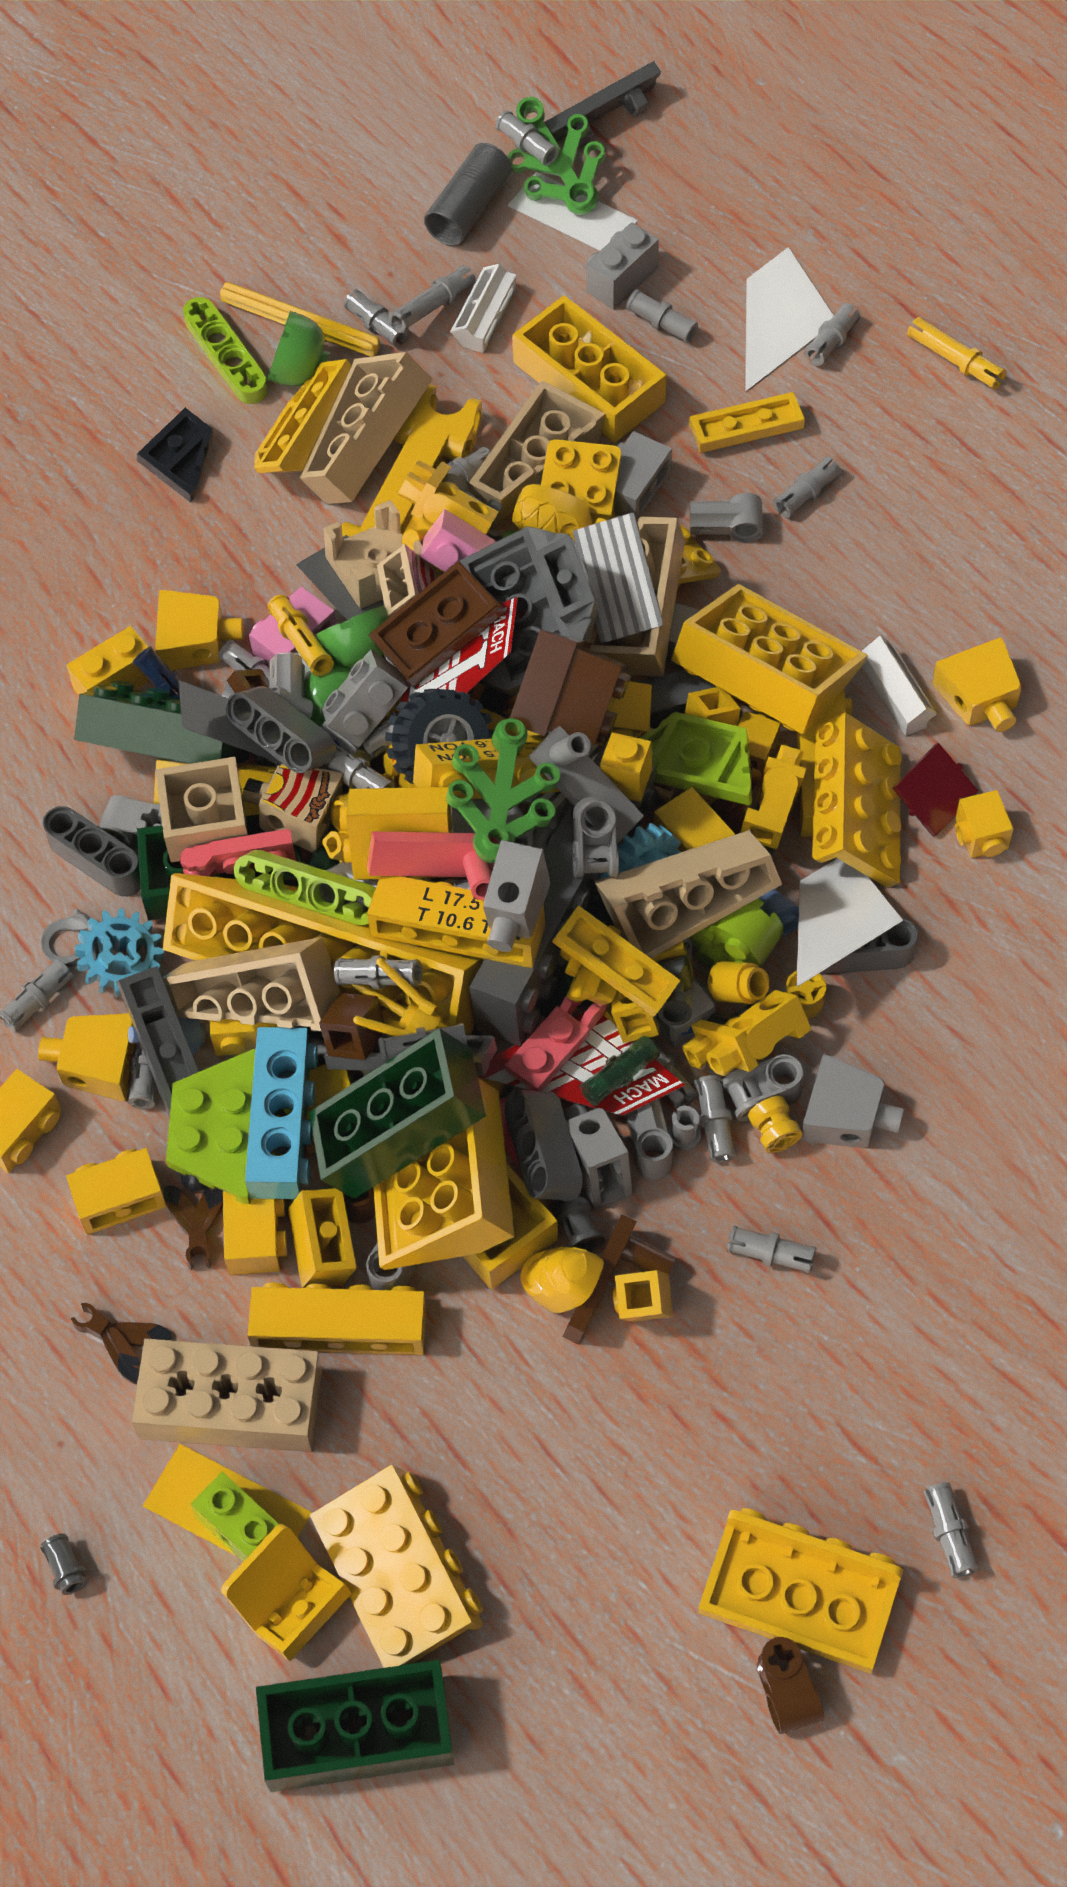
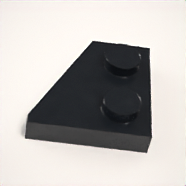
[137,407,213,502]

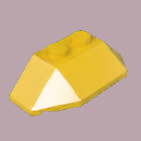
[254,359,351,473]

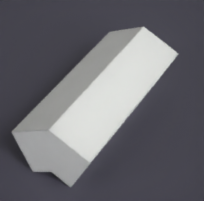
[450,264,516,353]
[862,636,937,737]

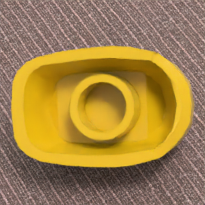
[512,484,592,541]
[520,1246,604,1313]

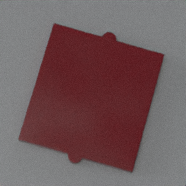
[892,743,979,837]

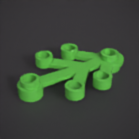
[508,97,606,215]
[446,718,560,863]

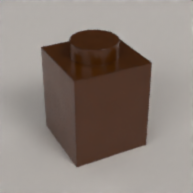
[319,992,385,1060]

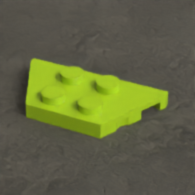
[639,712,753,806]
[166,1049,256,1204]

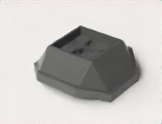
[459,526,600,697]

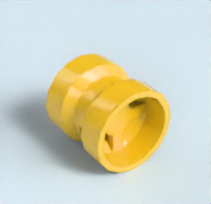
[747,1096,803,1154]

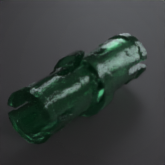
[579,1035,660,1107]

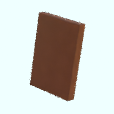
[368,561,505,688]

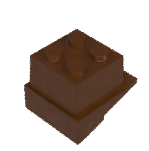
[510,629,631,745]

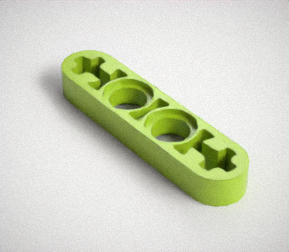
[183,297,268,404]
[234,850,376,926]

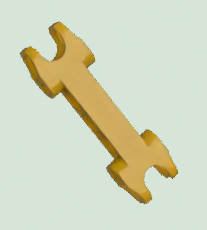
[342,384,483,537]

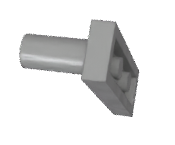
[528,726,644,844]

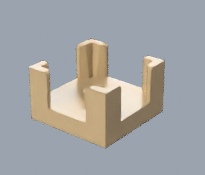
[323,500,427,609]

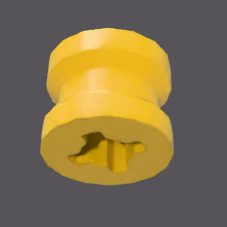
[785,971,827,1019]

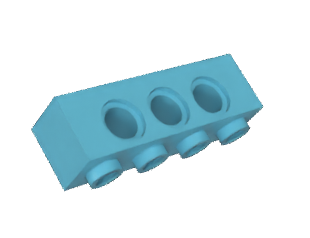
[245,1027,318,1199]

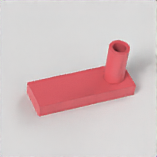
[367,832,499,900]

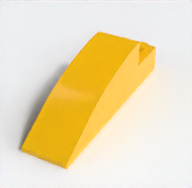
[163,873,484,1035]

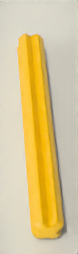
[220,282,381,357]

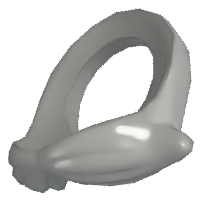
[41,908,98,966]

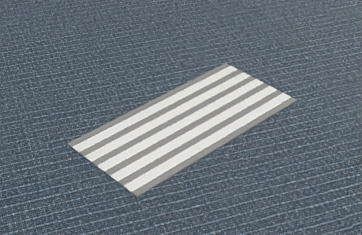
[573,512,663,644]

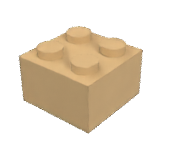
[155,757,249,862]

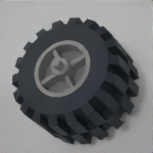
[385,689,495,784]

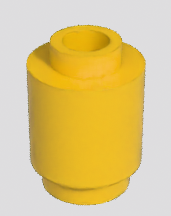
[707,961,769,1004]

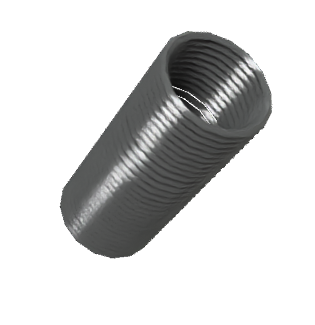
[424,143,512,246]

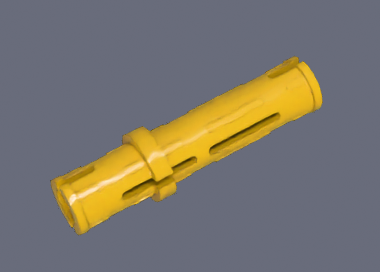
[907,316,1007,390]
[267,594,334,676]

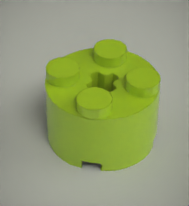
[690,898,783,968]

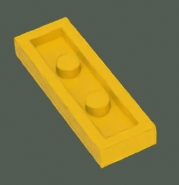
[689,392,805,453]
[552,905,680,1017]

